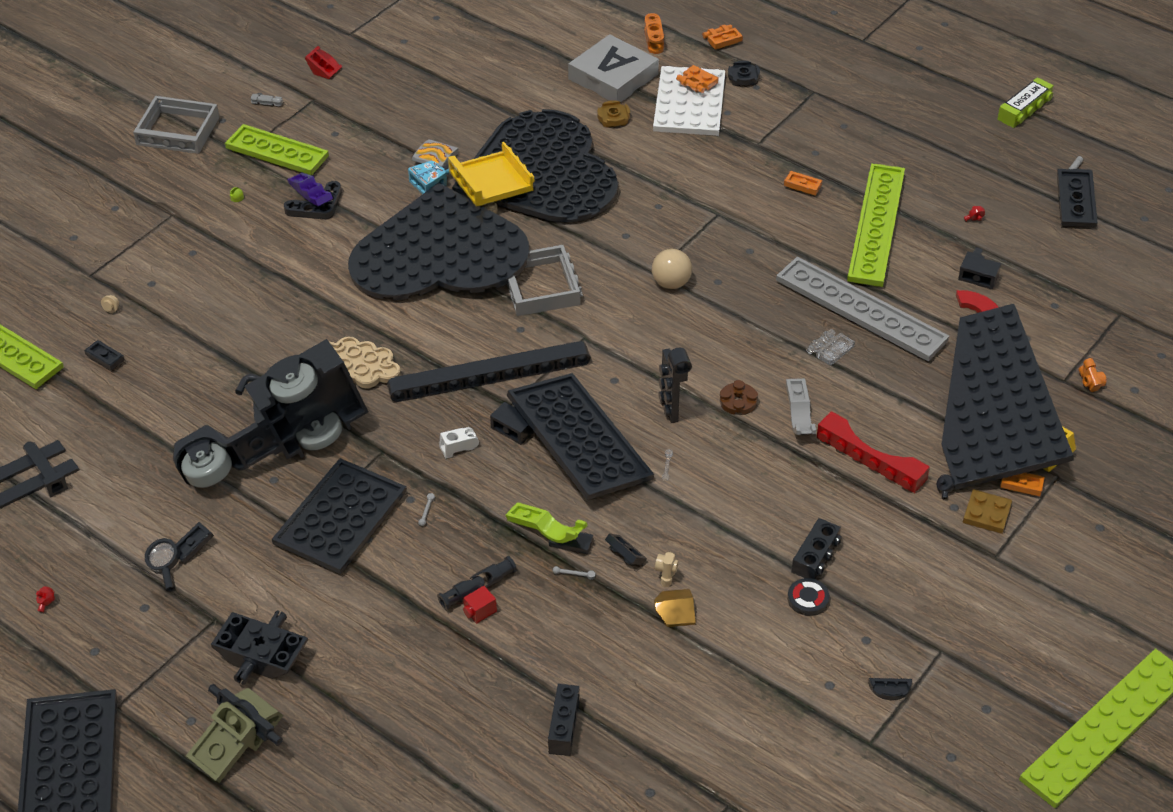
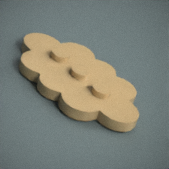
[330,337,401,388]

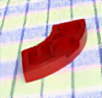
[956,290,998,313]

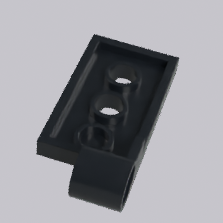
[658,347,692,423]

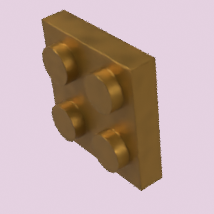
[963,489,1012,534]

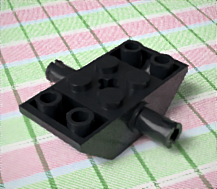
[211,610,308,685]

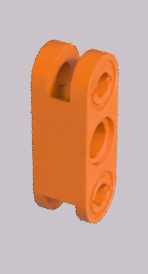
[644,13,664,54]

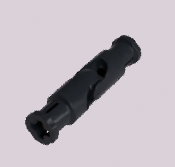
[437,556,517,611]

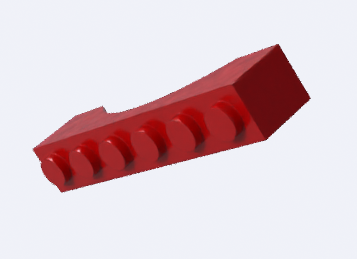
[816,411,930,494]

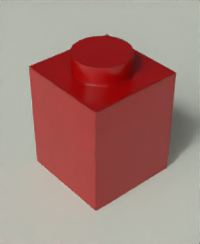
[463,586,497,624]

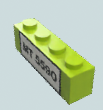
[997,77,1054,128]

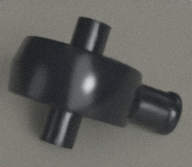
[936,474,955,499]

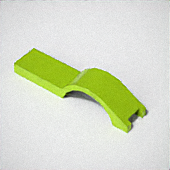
[506,502,588,543]

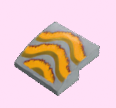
[412,139,459,167]

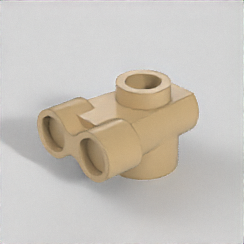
[655,552,679,587]

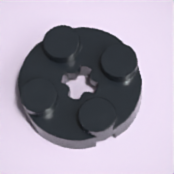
[728,61,760,86]

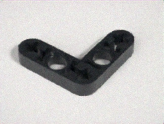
[284,181,342,220]

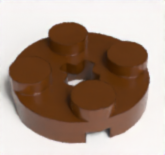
[720,380,758,415]

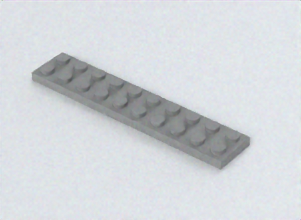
[776,257,949,362]

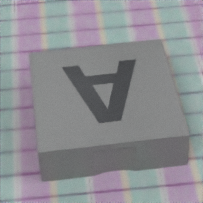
[568,34,659,103]

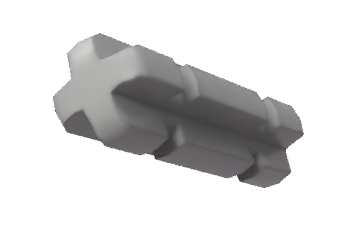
[251,94,283,106]

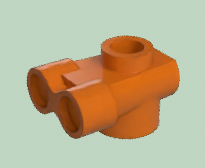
[1078,358,1106,392]

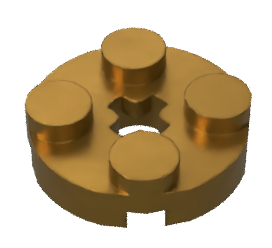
[597,101,630,128]

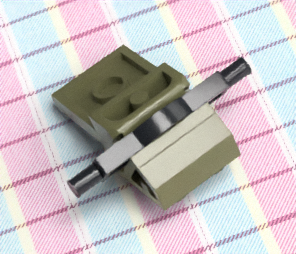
[186,684,284,783]

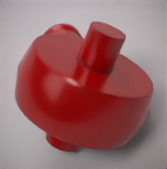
[964,206,985,222]
[36,586,55,613]

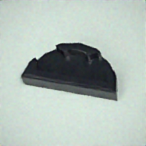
[868,678,912,701]

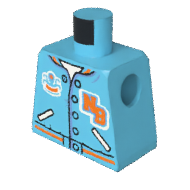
[408,161,451,194]

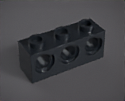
[791,518,842,579]
[548,683,580,756]

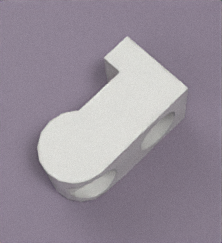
[439,427,479,459]

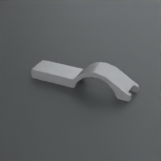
[786,379,816,435]

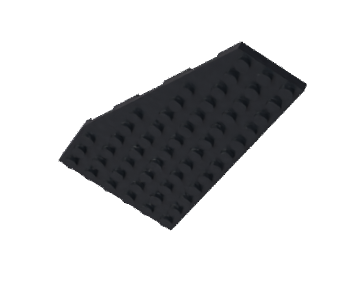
[941,304,1074,490]

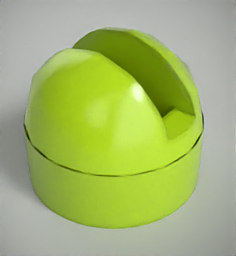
[230,187,244,202]

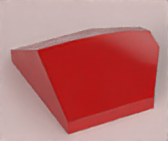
[305,46,342,79]

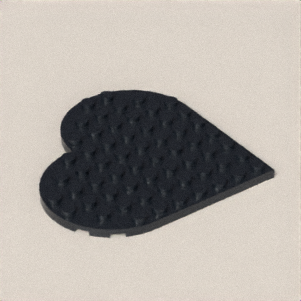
[452,109,618,223]
[348,183,530,300]

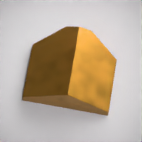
[654,589,696,627]

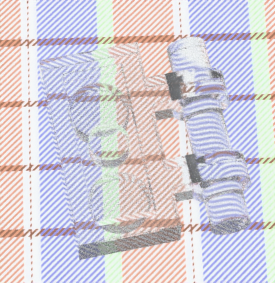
[806,329,855,366]

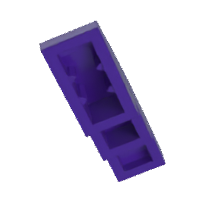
[287,173,333,206]

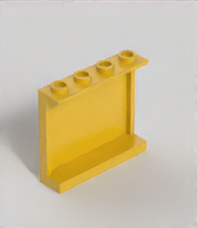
[448,142,535,207]

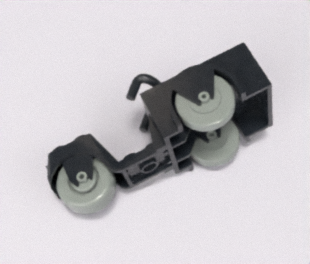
[173,339,369,488]

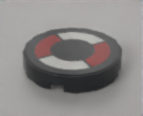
[787,578,830,616]

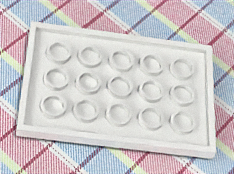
[653,66,725,136]

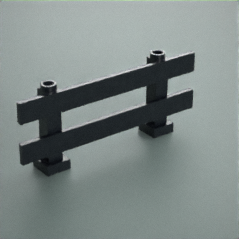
[0,440,79,509]

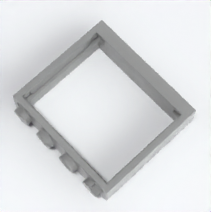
[133,96,219,154]
[507,245,583,316]

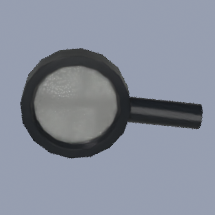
[145,538,180,592]

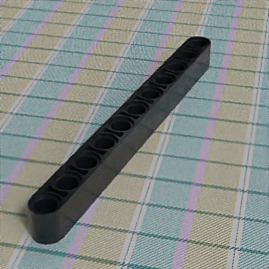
[387,341,591,402]

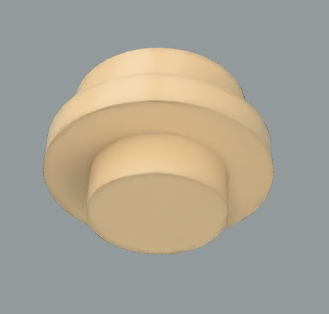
[101,295,119,313]

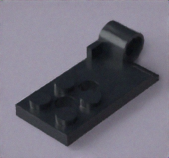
[1057,169,1098,227]

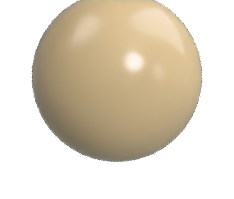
[652,249,692,289]

